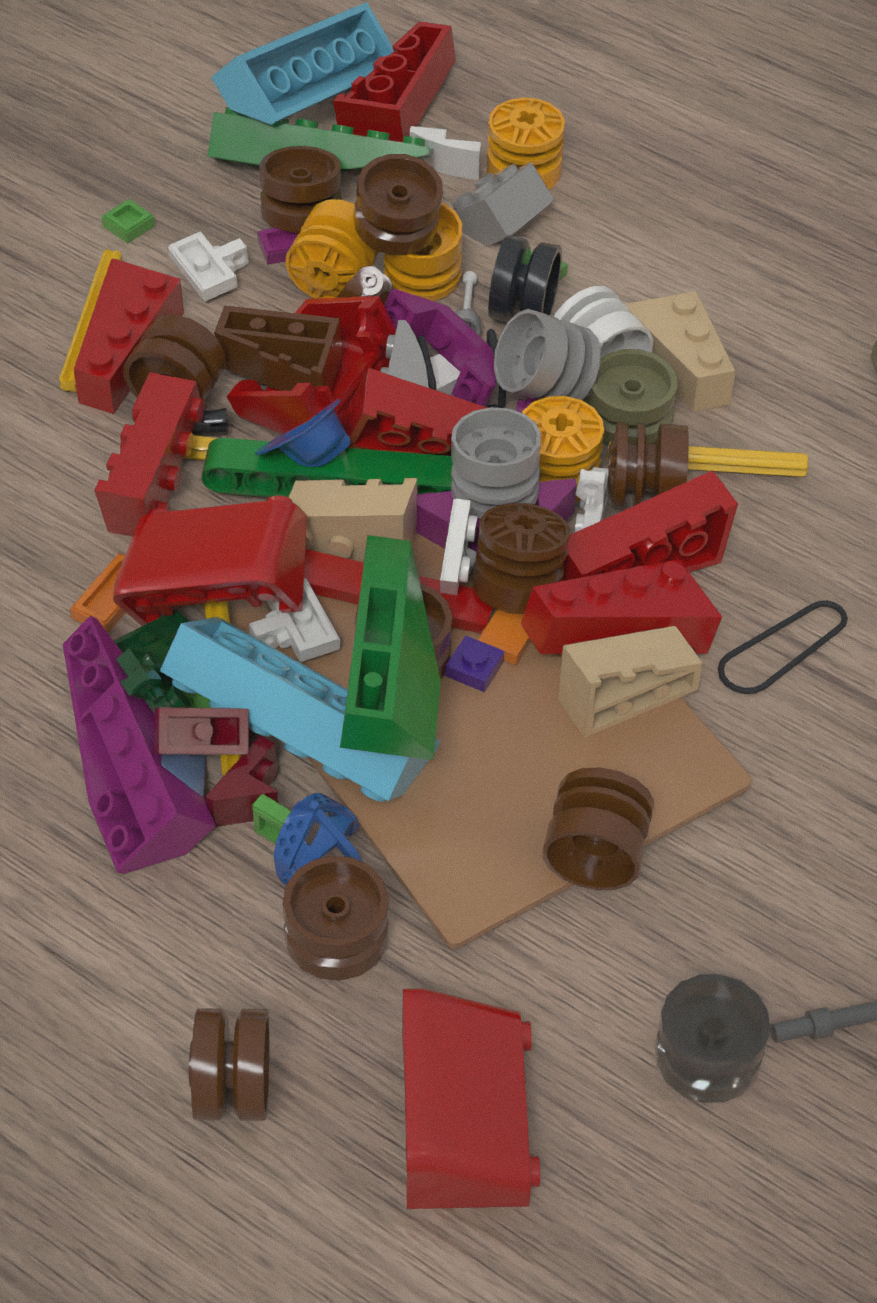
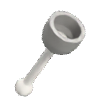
[455,271,481,335]

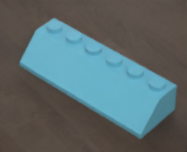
[211,2,393,125]
[160,617,441,802]

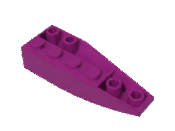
[63,616,216,874]

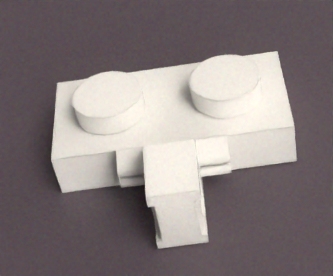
[168,231,249,302]
[575,467,609,532]
[440,499,478,595]
[249,578,340,662]

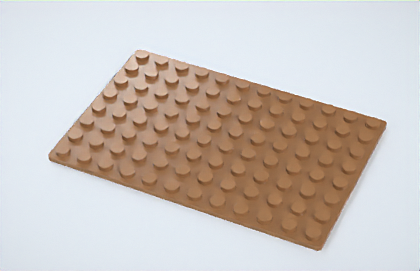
[193,534,752,949]

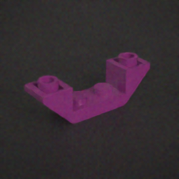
[384,289,496,407]
[417,478,577,555]

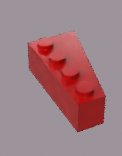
[94,372,205,537]
[563,470,738,581]
[521,559,722,654]

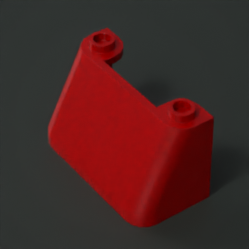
[226,296,396,435]
[113,496,307,626]
[402,988,540,1209]

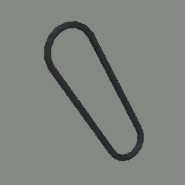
[718,600,848,694]

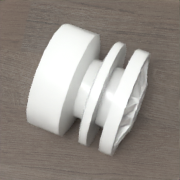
[554,286,654,358]

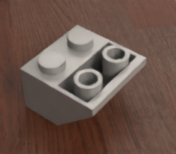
[451,162,554,246]

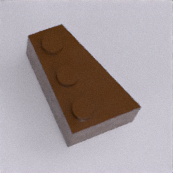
[214,305,343,391]

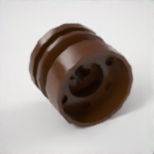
[607,422,689,509]
[473,502,570,614]
[542,767,654,890]

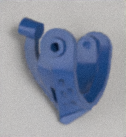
[274,793,363,886]

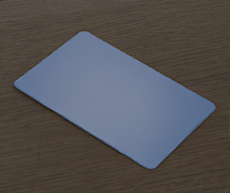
[161,755,206,796]

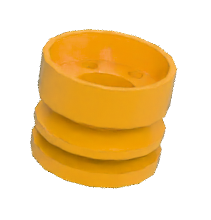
[486,97,565,190]
[285,200,380,299]
[383,203,462,301]
[522,396,604,503]

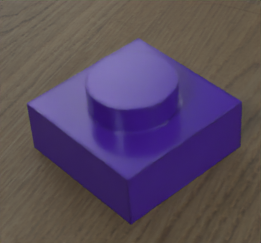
[445,635,505,692]

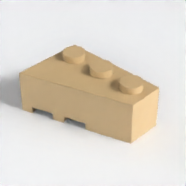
[626,291,735,412]
[289,478,417,562]
[558,626,703,738]

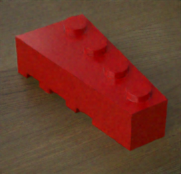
[333,21,456,143]
[74,258,184,414]
[346,368,487,456]

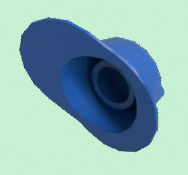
[255,399,350,467]

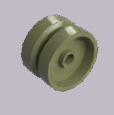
[587,349,677,446]

